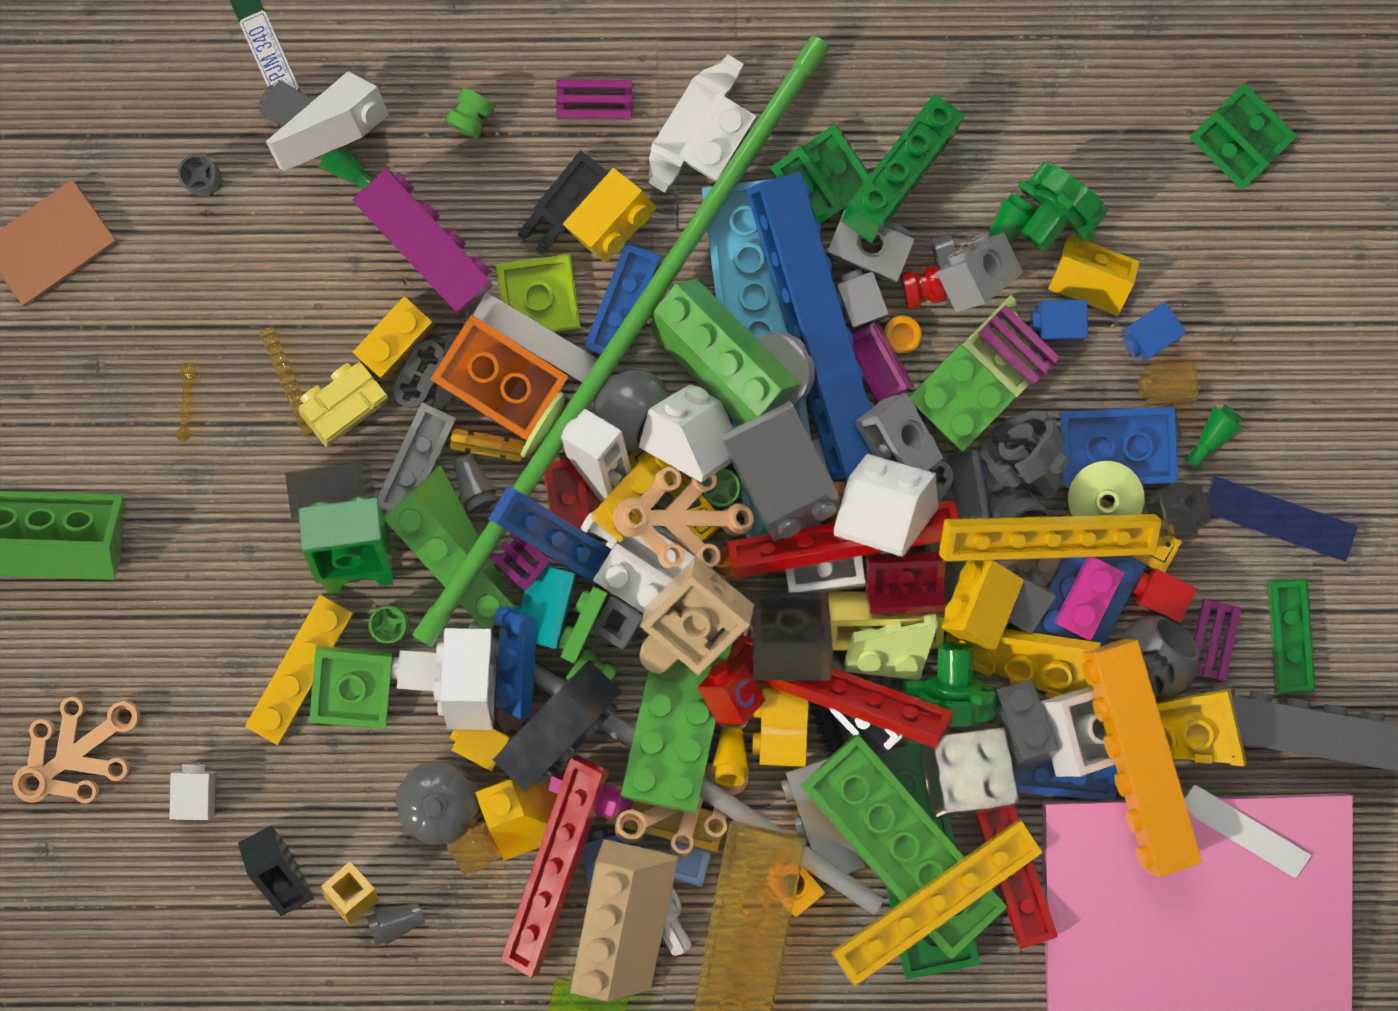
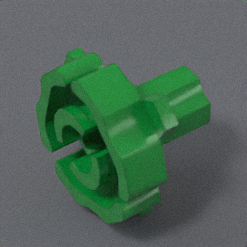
[1018,161,1109,252]
[904,642,997,726]

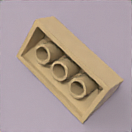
[570,839,679,1002]

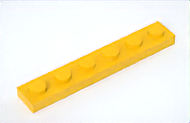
[939,514,1162,561]
[831,820,1042,986]

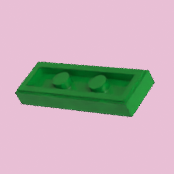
[1267,578,1316,694]

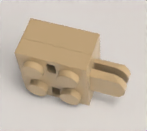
[639,556,754,675]

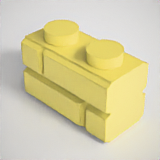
[299,362,388,448]

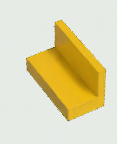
[1048,234,1140,316]

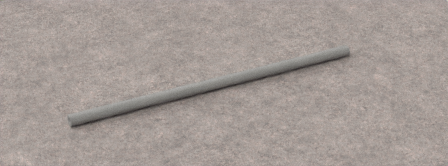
[468,620,885,915]

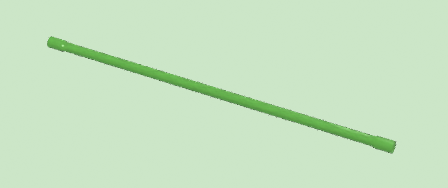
[412,35,830,648]

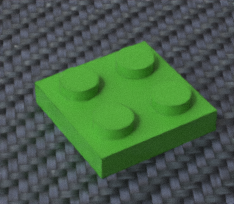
[558,587,609,663]
[310,645,393,729]

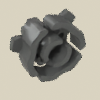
[980,410,1070,498]

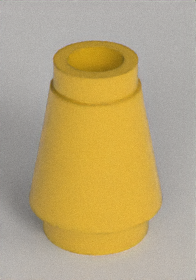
[711,727,749,787]

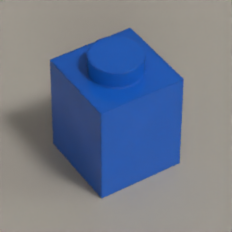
[1030,299,1088,342]
[1122,302,1186,361]

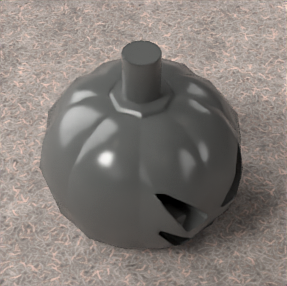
[592,369,670,452]
[1121,616,1200,698]
[395,760,481,846]

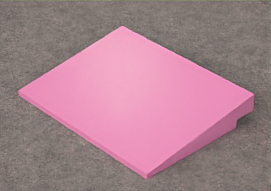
[1042,793,1353,1011]

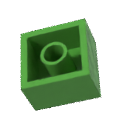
[909,344,1016,454]

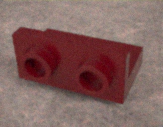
[865,551,947,615]

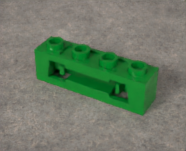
[841,93,965,243]

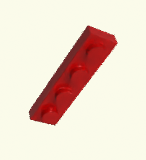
[971,791,1058,950]

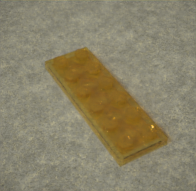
[693,820,807,1011]

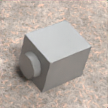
[835,269,889,330]

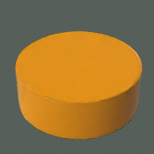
[884,316,922,354]

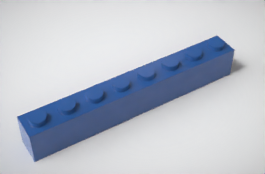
[746,172,873,480]

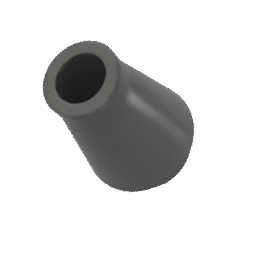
[453,454,497,513]
[366,902,425,945]

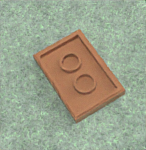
[0,179,118,307]

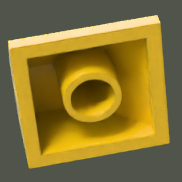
[475,774,558,861]

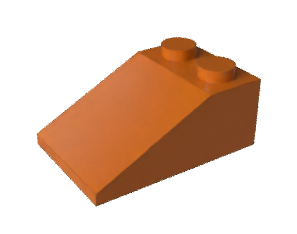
[430,314,569,441]

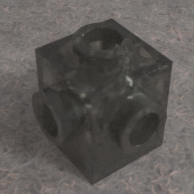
[1145,482,1210,540]

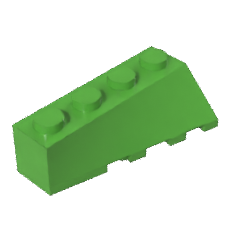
[384,464,515,629]

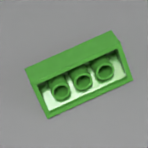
[650,279,801,426]
[0,491,124,580]

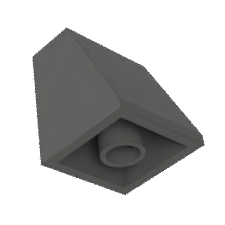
[721,401,841,542]

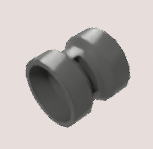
[177,154,222,197]

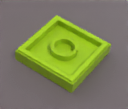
[496,254,581,333]

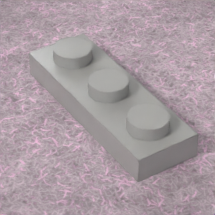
[377,402,457,511]

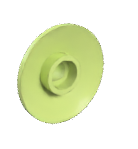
[520,391,565,458]
[1068,461,1144,516]

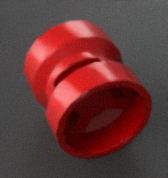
[900,265,946,310]

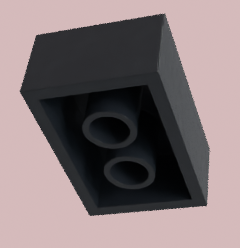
[492,660,622,792]

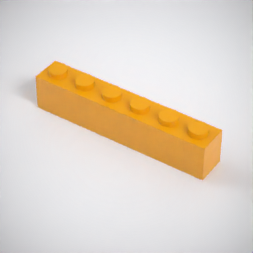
[1082,639,1202,877]

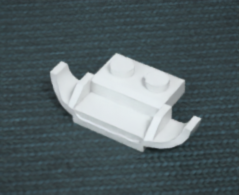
[648,55,756,193]
[580,511,694,613]

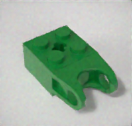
[299,497,393,594]

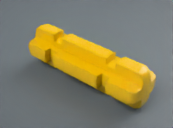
[450,428,525,462]

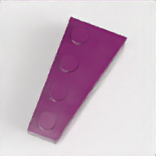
[352,169,493,316]

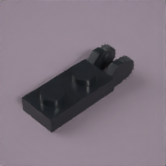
[517,150,609,255]

